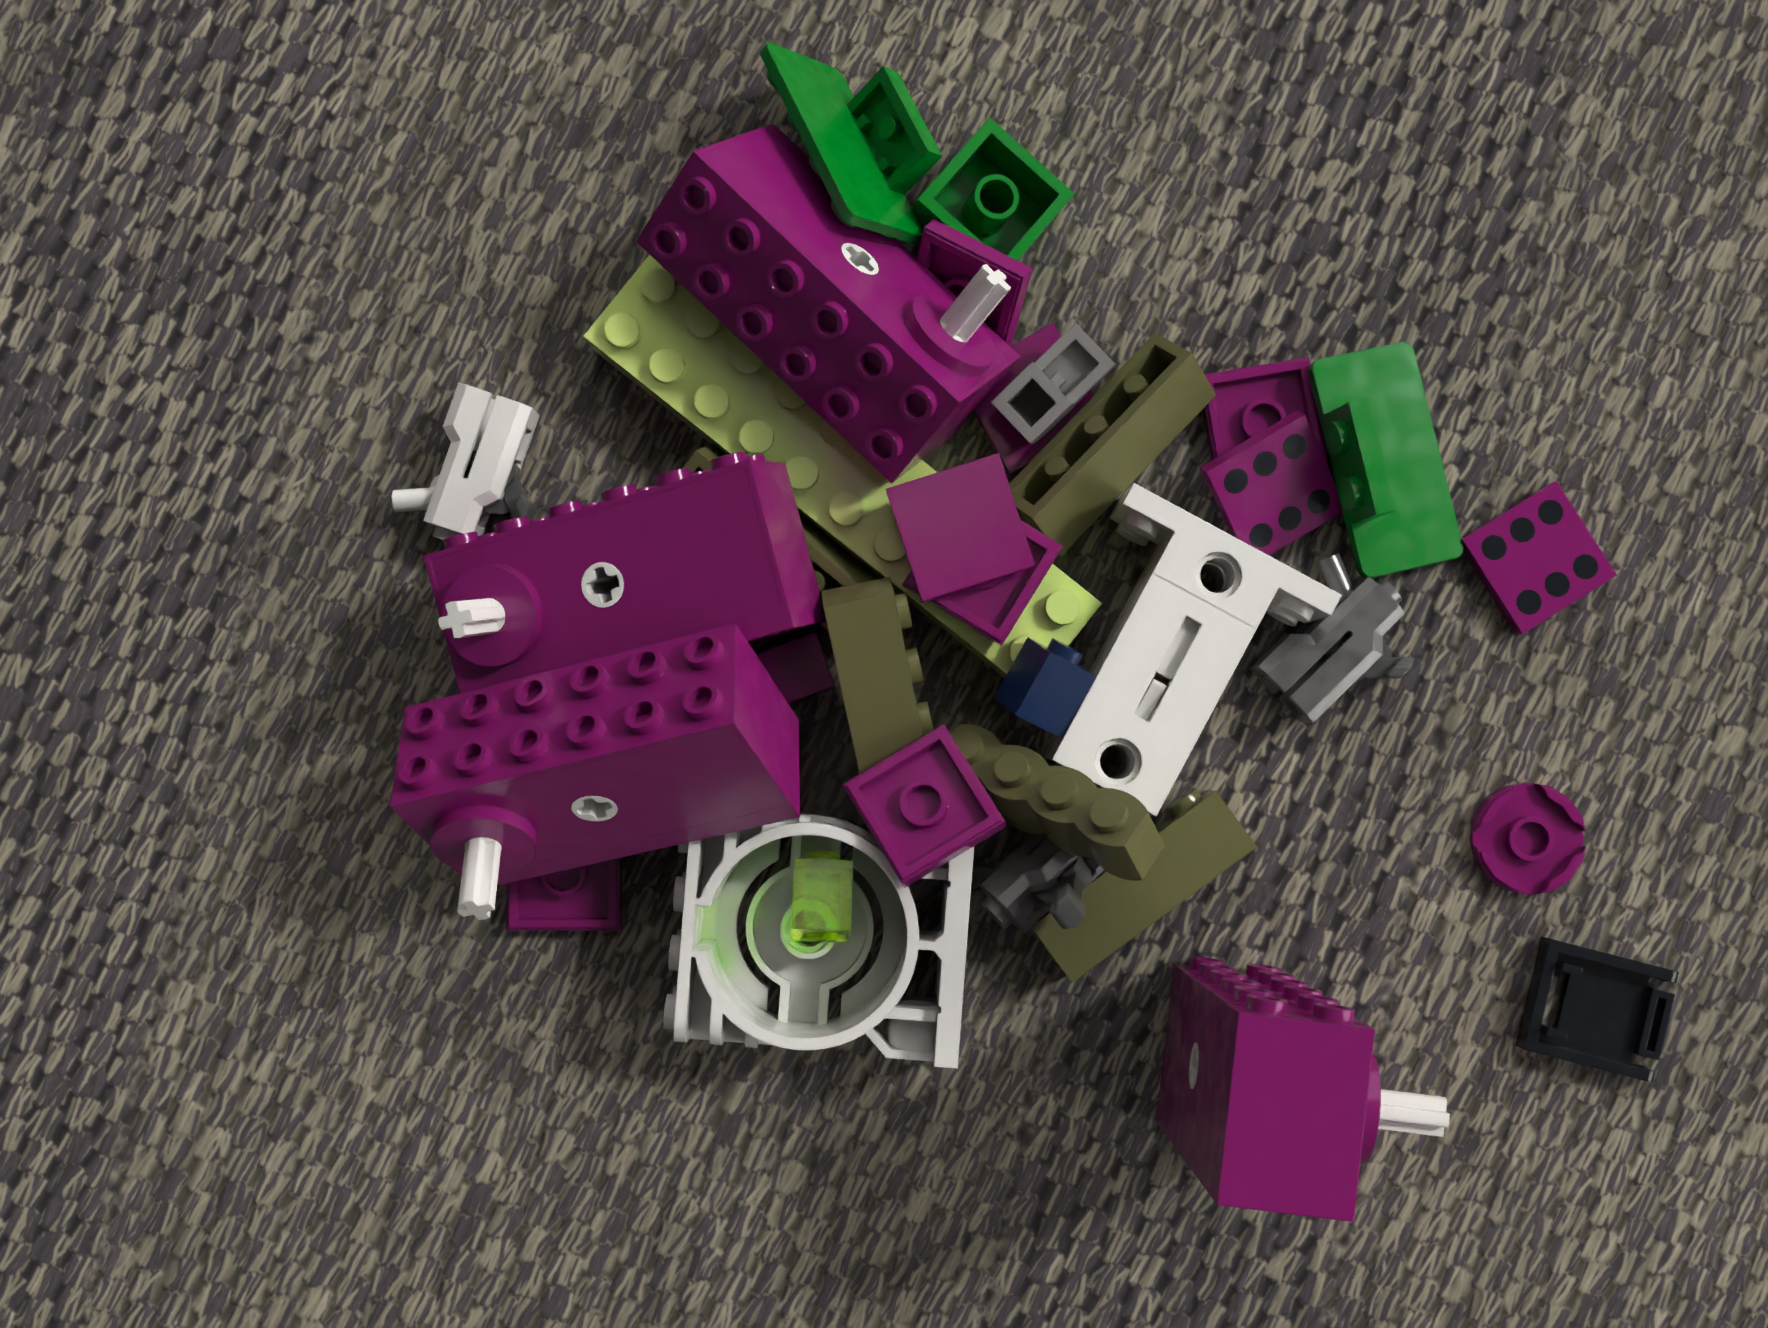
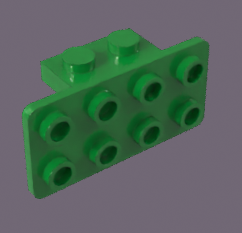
[760,42,942,244]
[1308,342,1463,578]

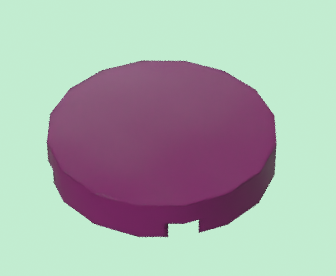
[1469,782,1586,895]

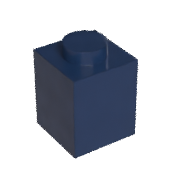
[994,637,1097,738]

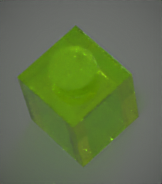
[790,851,853,943]

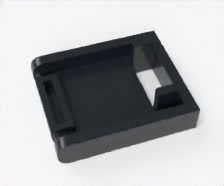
[1515,936,1679,1083]

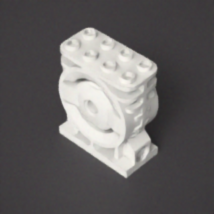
[663,813,974,1069]

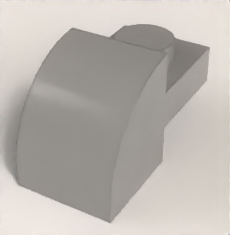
[991,323,1116,444]

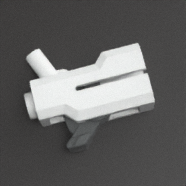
[392,383,540,540]

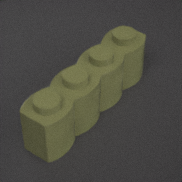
[951,724,1165,881]

